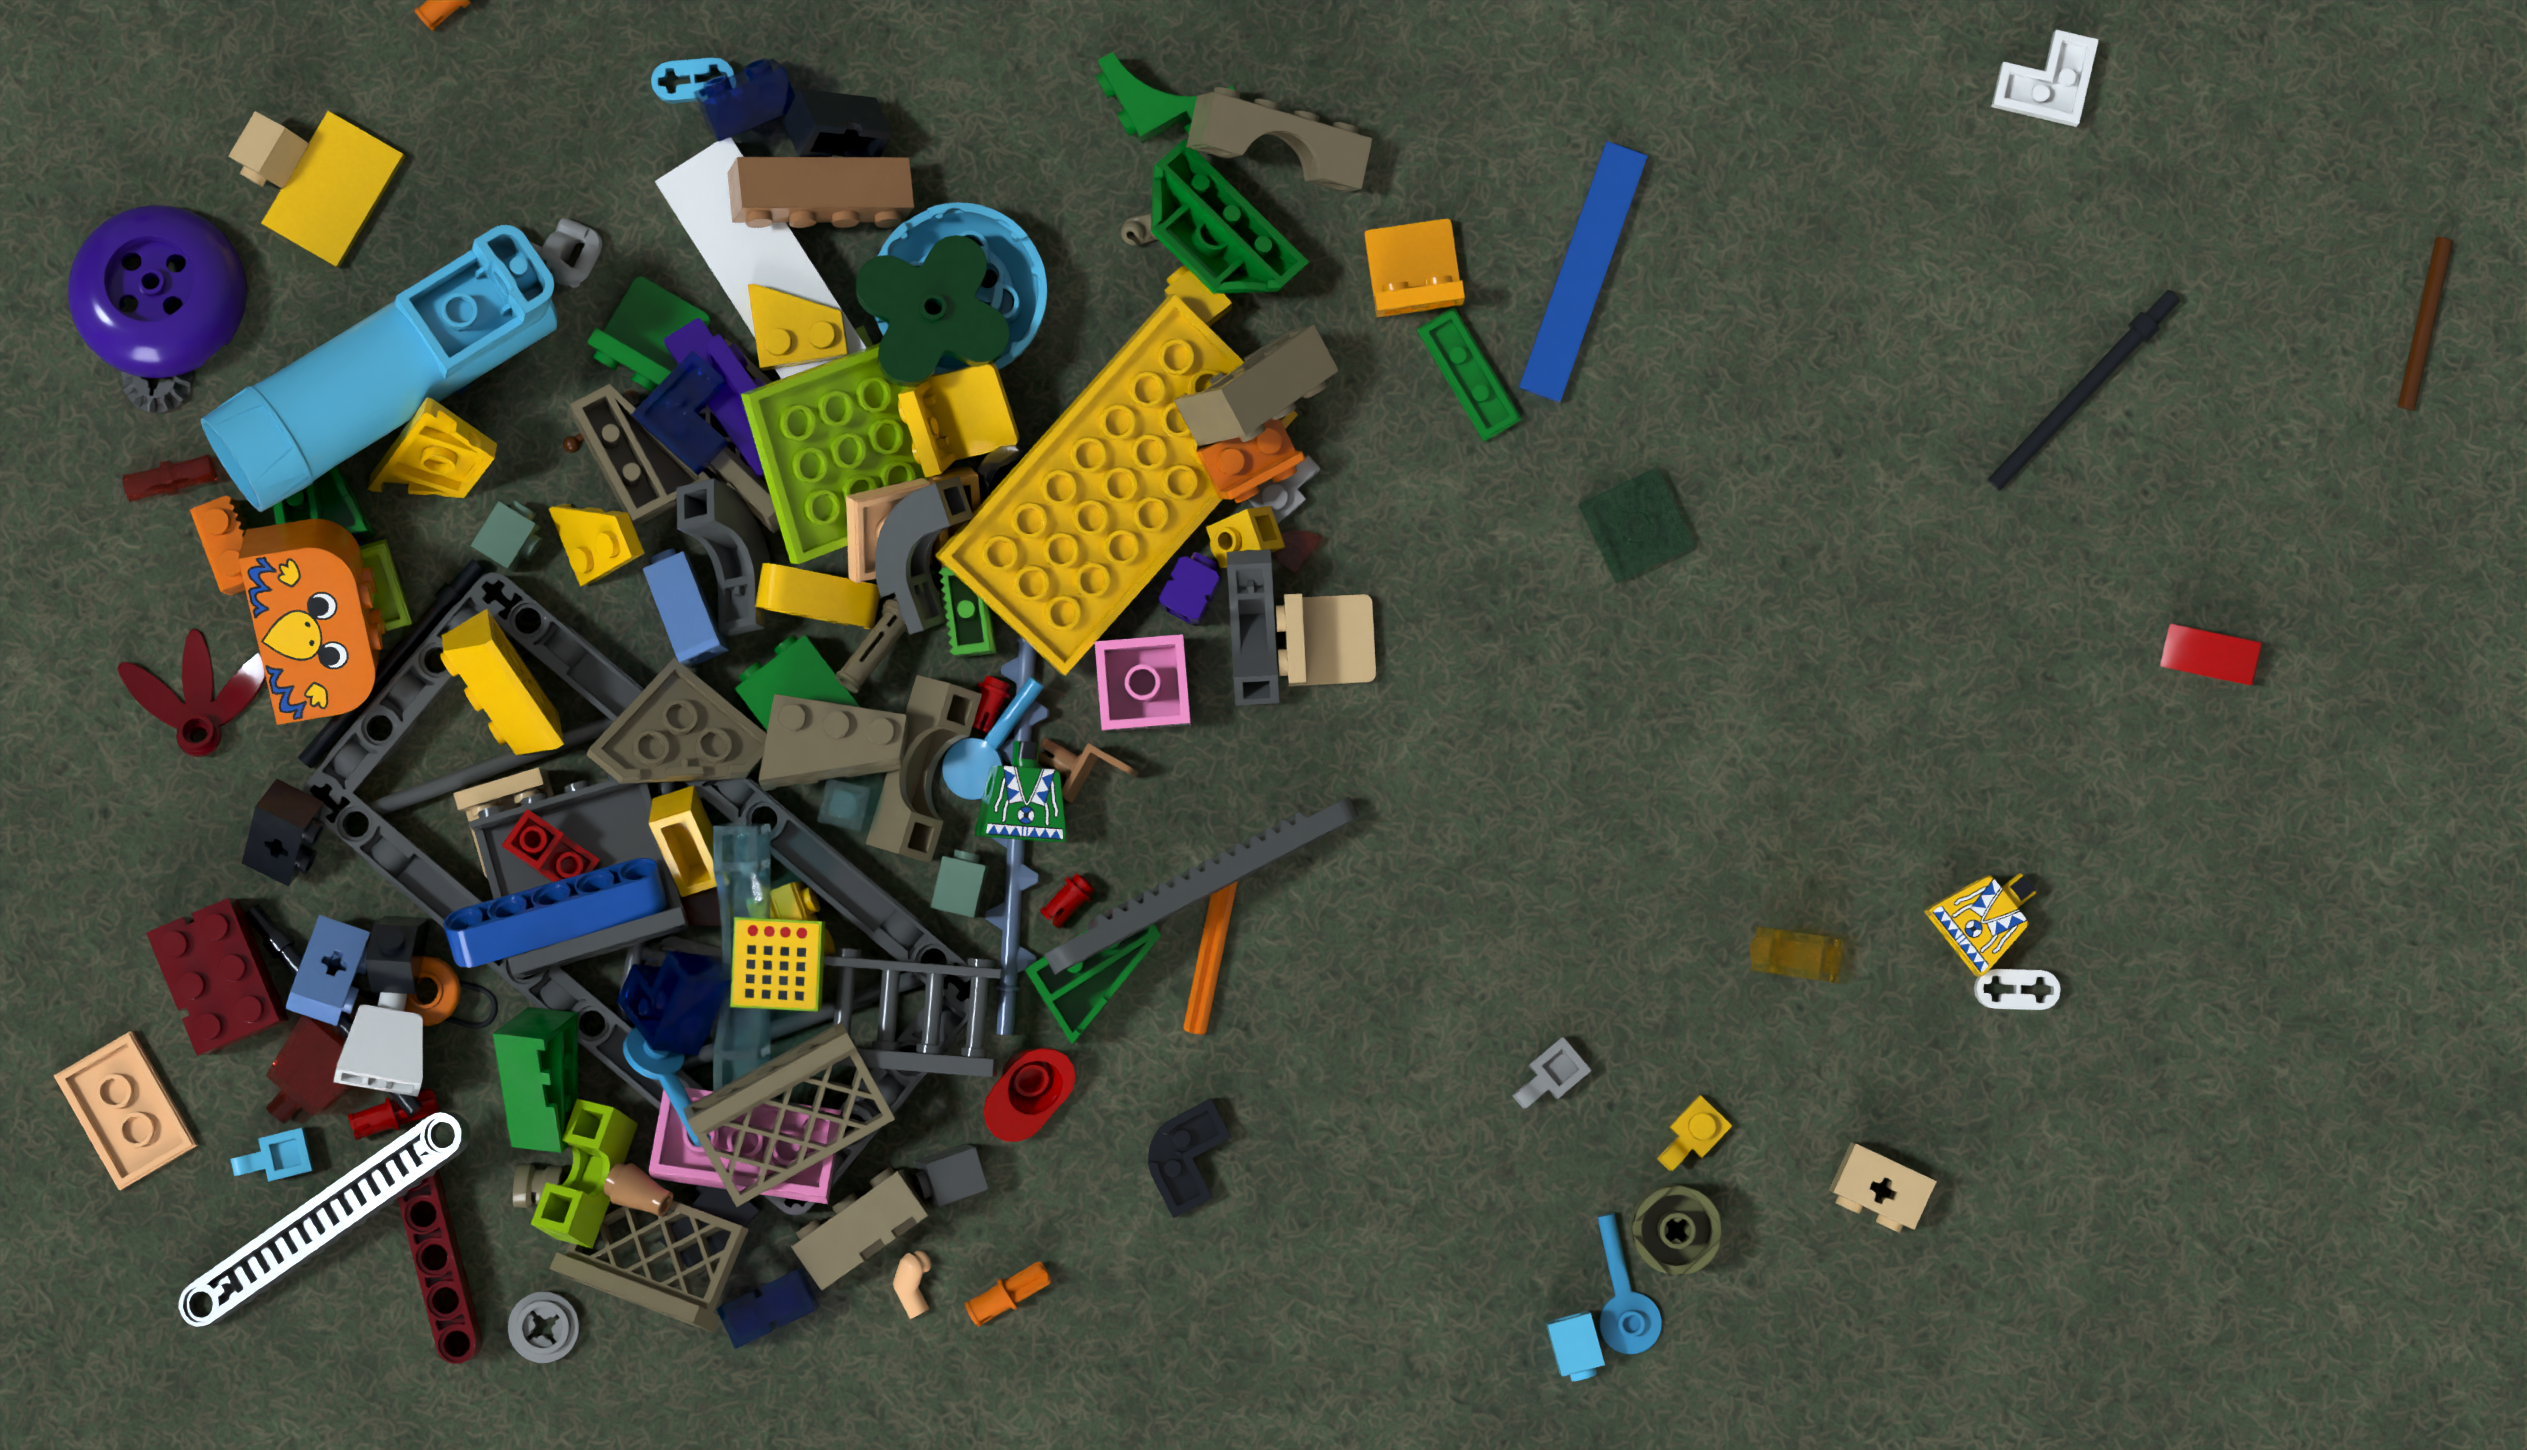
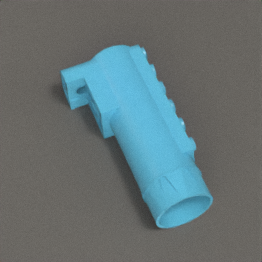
[201,225,558,512]

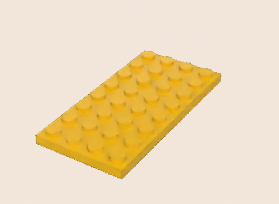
[935,294,1298,676]

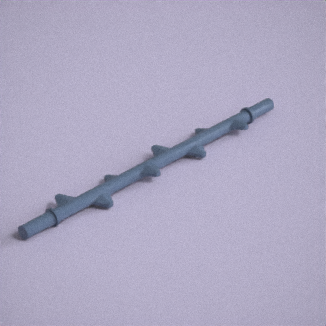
[985,636,1049,1035]

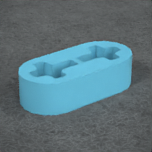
[651,58,736,104]

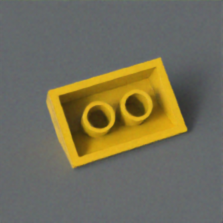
[440,609,564,755]

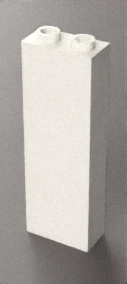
[655,134,866,379]

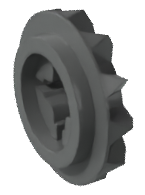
[121,371,193,413]

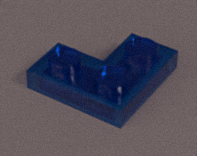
[631,350,728,475]

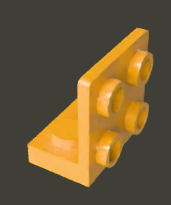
[1364,219,1465,318]

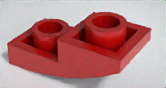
[2160,623,2263,686]
[501,809,600,882]

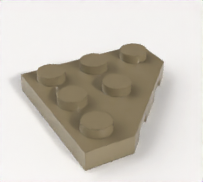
[587,658,767,784]

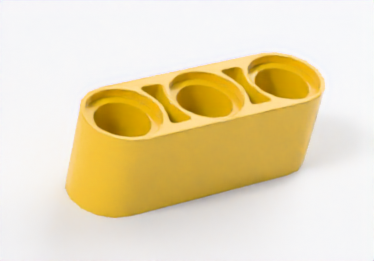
[755,563,880,630]

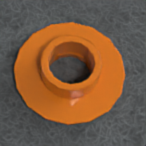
[404,956,461,1027]

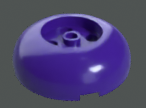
[68,205,247,378]

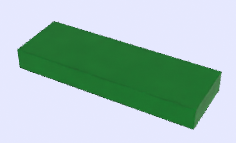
[1416,307,1522,442]

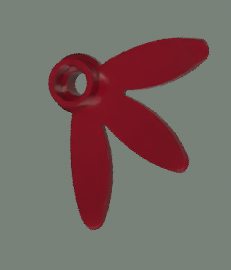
[117,628,266,757]

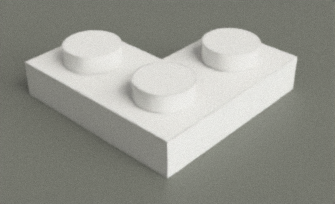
[1991,30,2099,127]

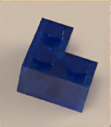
[617,951,732,1055]

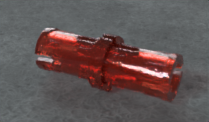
[122,454,217,502]

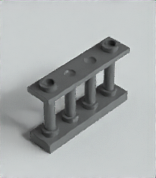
[824,948,1005,1077]

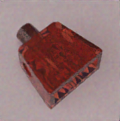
[266,1015,355,1124]

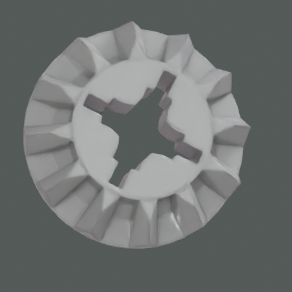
[508,1291,580,1363]

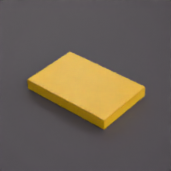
[261,111,405,269]

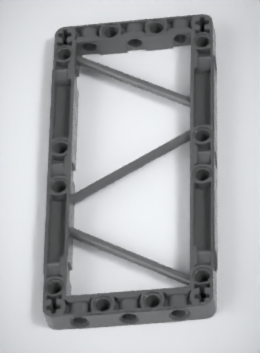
[302,572,989,1215]

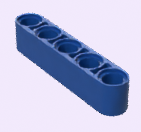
[443,858,667,967]

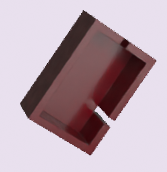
[146,898,289,1056]

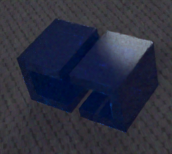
[716,1267,820,1349]

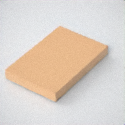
[54,1031,198,1190]

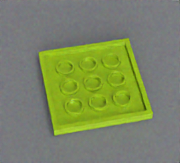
[741,343,927,564]

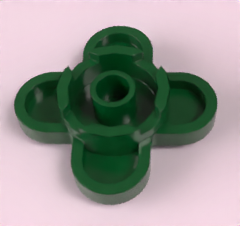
[855,235,1009,387]

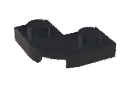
[1148,1098,1232,1218]

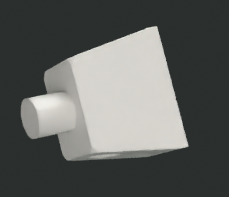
[333,992,423,1097]

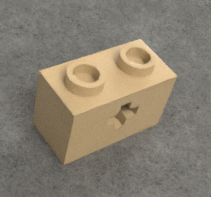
[1829,1142,1937,1233]

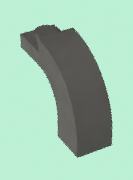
[875,476,974,635]
[677,478,771,636]
[1226,549,1279,706]

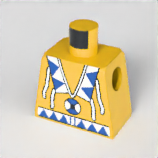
[1924,873,2036,977]

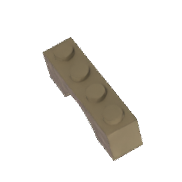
[1186,87,1373,192]
[866,675,982,864]

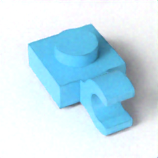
[230,1127,314,1182]

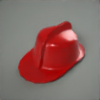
[983,1048,1076,1142]

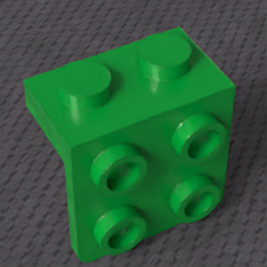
[587,277,711,393]

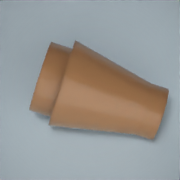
[604,1162,673,1217]

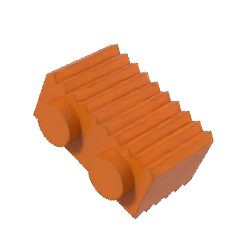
[190,495,251,596]

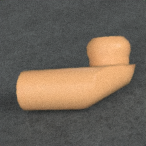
[893,1251,931,1319]

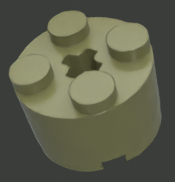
[1629,1184,1722,1275]

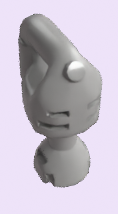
[510,218,602,288]

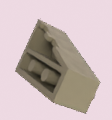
[1173,325,1339,446]
[758,694,909,791]

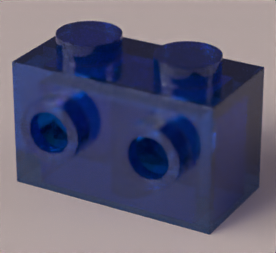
[693,58,795,142]

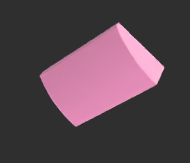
[649,1087,841,1204]

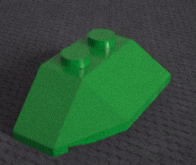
[1151,139,1309,294]

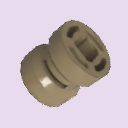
[513,1163,565,1208]

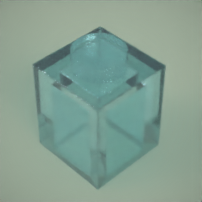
[817,779,874,833]

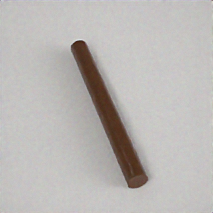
[2397,237,2453,411]

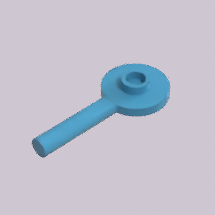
[942,676,1044,800]
[623,1024,711,1147]
[1597,1213,1662,1354]

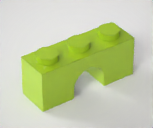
[531,1099,638,1249]

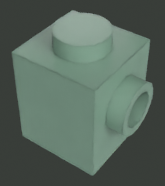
[470,500,542,572]
[930,849,989,918]

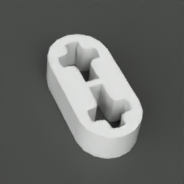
[1974,969,2061,1010]

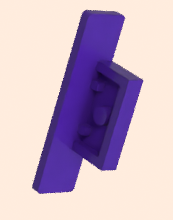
[664,318,765,477]

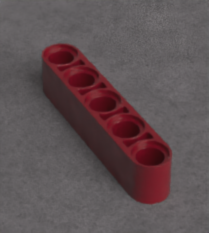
[397,1169,483,1364]

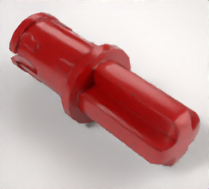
[348,1088,439,1141]

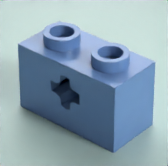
[286,915,370,1026]

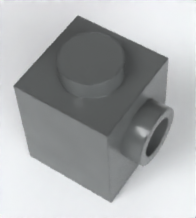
[913,1144,988,1207]

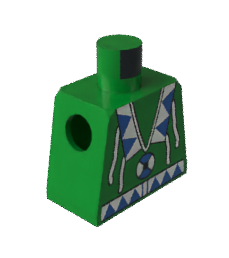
[974,741,1066,843]

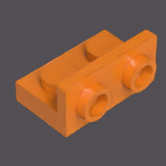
[1196,418,1306,503]

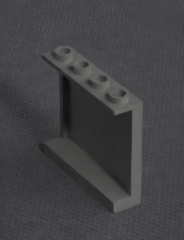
[469,774,689,979]

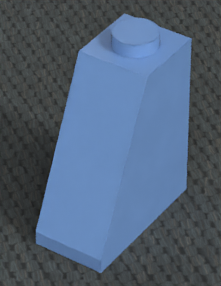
[643,548,729,668]

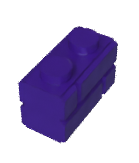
[1159,552,1220,626]

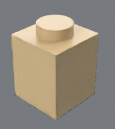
[228,111,309,189]

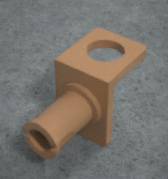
[1038,738,1139,803]

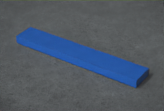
[1518,141,1648,403]

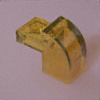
[1750,926,1844,984]

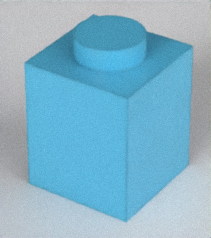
[1546,1310,1605,1381]

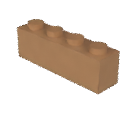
[727,157,914,228]

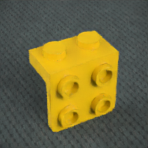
[898,363,1020,478]

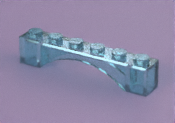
[713,823,770,1092]

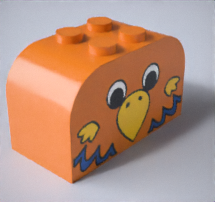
[238,519,386,725]

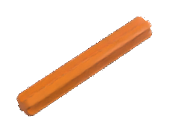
[1183,881,1238,1035]

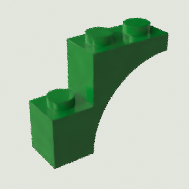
[1095,52,1235,156]

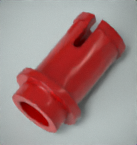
[972,675,1011,734]
[1040,872,1096,929]

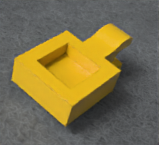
[1657,1095,1732,1171]

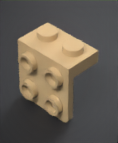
[1276,594,1376,687]

